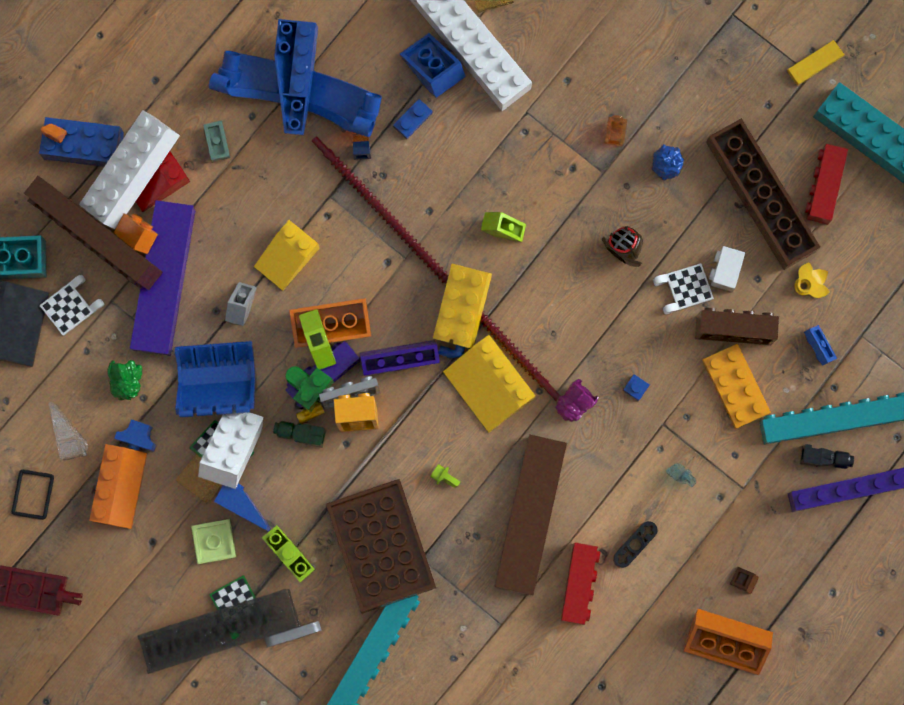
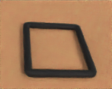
[11,469,54,520]

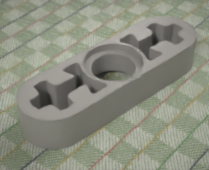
[264,621,322,648]

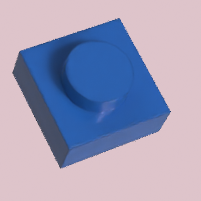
[623,374,650,401]

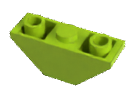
[299,309,336,369]
[262,525,315,583]

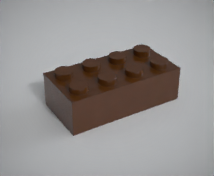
[695,308,779,345]

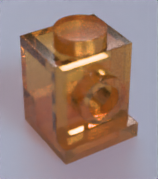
[604,115,627,146]

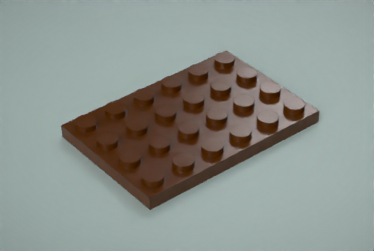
[326,479,436,614]

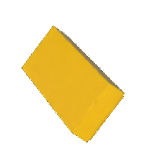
[787,40,844,86]

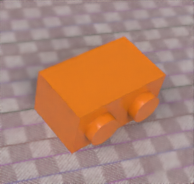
[114,213,158,254]

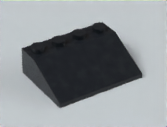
[0,281,49,367]

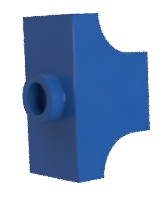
[114,420,156,452]

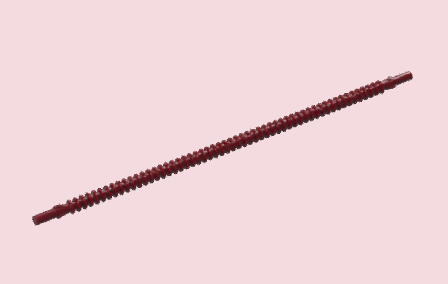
[312,136,561,401]

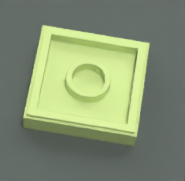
[191,519,237,565]

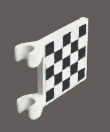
[653,264,714,315]
[40,275,104,336]

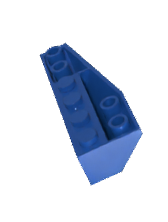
[274,19,318,136]

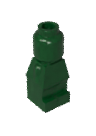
[273,421,326,448]

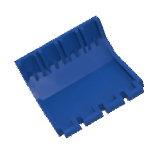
[175,341,256,418]

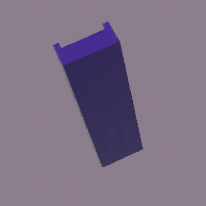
[130,200,196,356]

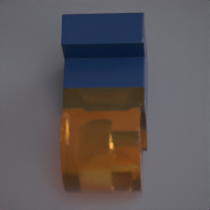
[352,133,371,160]

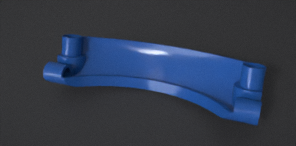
[209,51,382,137]

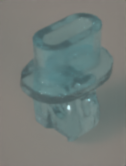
[666,463,696,487]

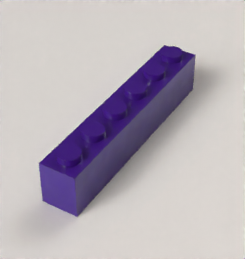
[787,468,904,512]

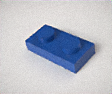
[393,99,433,139]
[804,325,837,366]

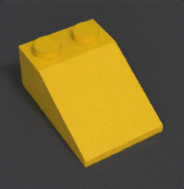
[254,220,320,291]

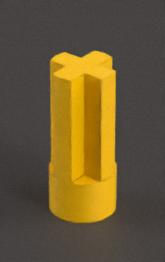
[296,403,325,424]

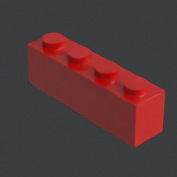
[805,144,848,225]
[561,543,600,625]

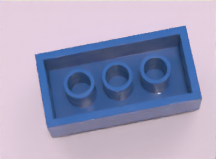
[39,117,124,167]

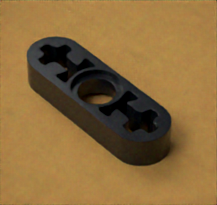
[613,521,658,568]

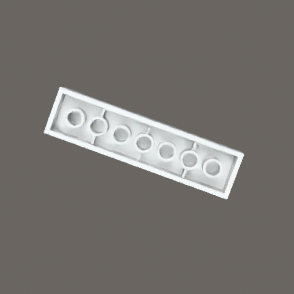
[410,0,532,111]

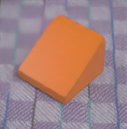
[40,124,67,144]

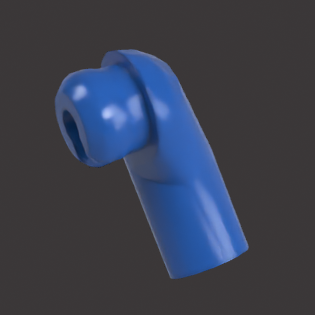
[438,345,465,359]

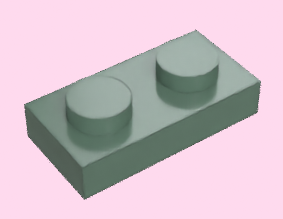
[203,120,230,162]

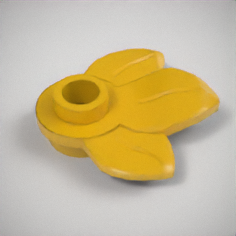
[794,262,830,298]

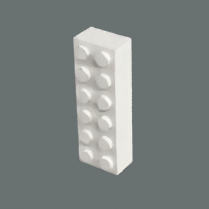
[79,110,180,229]

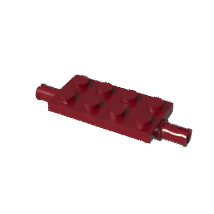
[0,565,83,616]

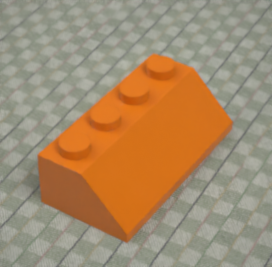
[289,298,371,348]
[89,444,147,529]
[684,608,773,675]

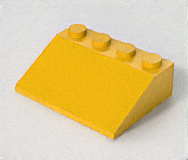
[443,335,535,433]

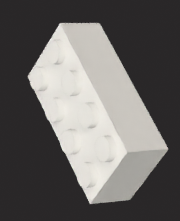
[198,410,264,489]

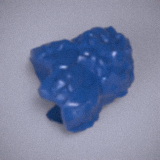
[652,144,684,180]

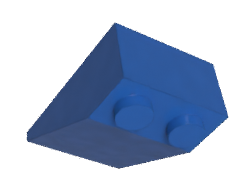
[400,33,466,98]
[214,483,271,532]

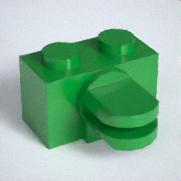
[285,366,334,413]

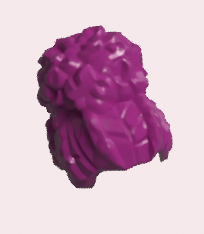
[555,379,599,422]

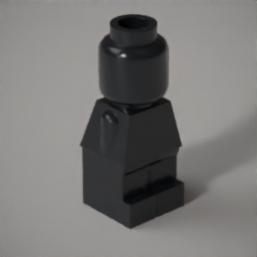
[800,444,854,469]

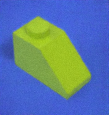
[481,212,526,242]

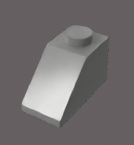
[225,282,257,326]

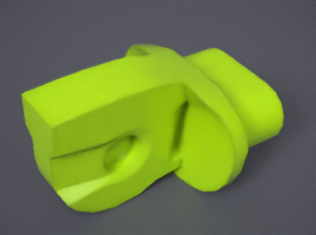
[430,464,460,488]

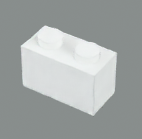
[709,246,745,292]

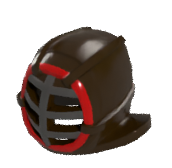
[602,226,643,267]

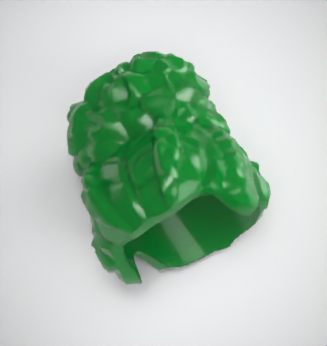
[107,360,143,400]

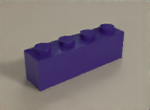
[360,340,440,376]
[285,341,360,409]

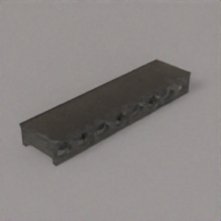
[137,589,301,674]

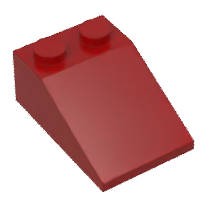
[135,151,190,212]

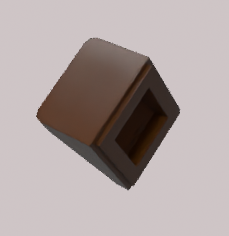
[730,567,759,594]

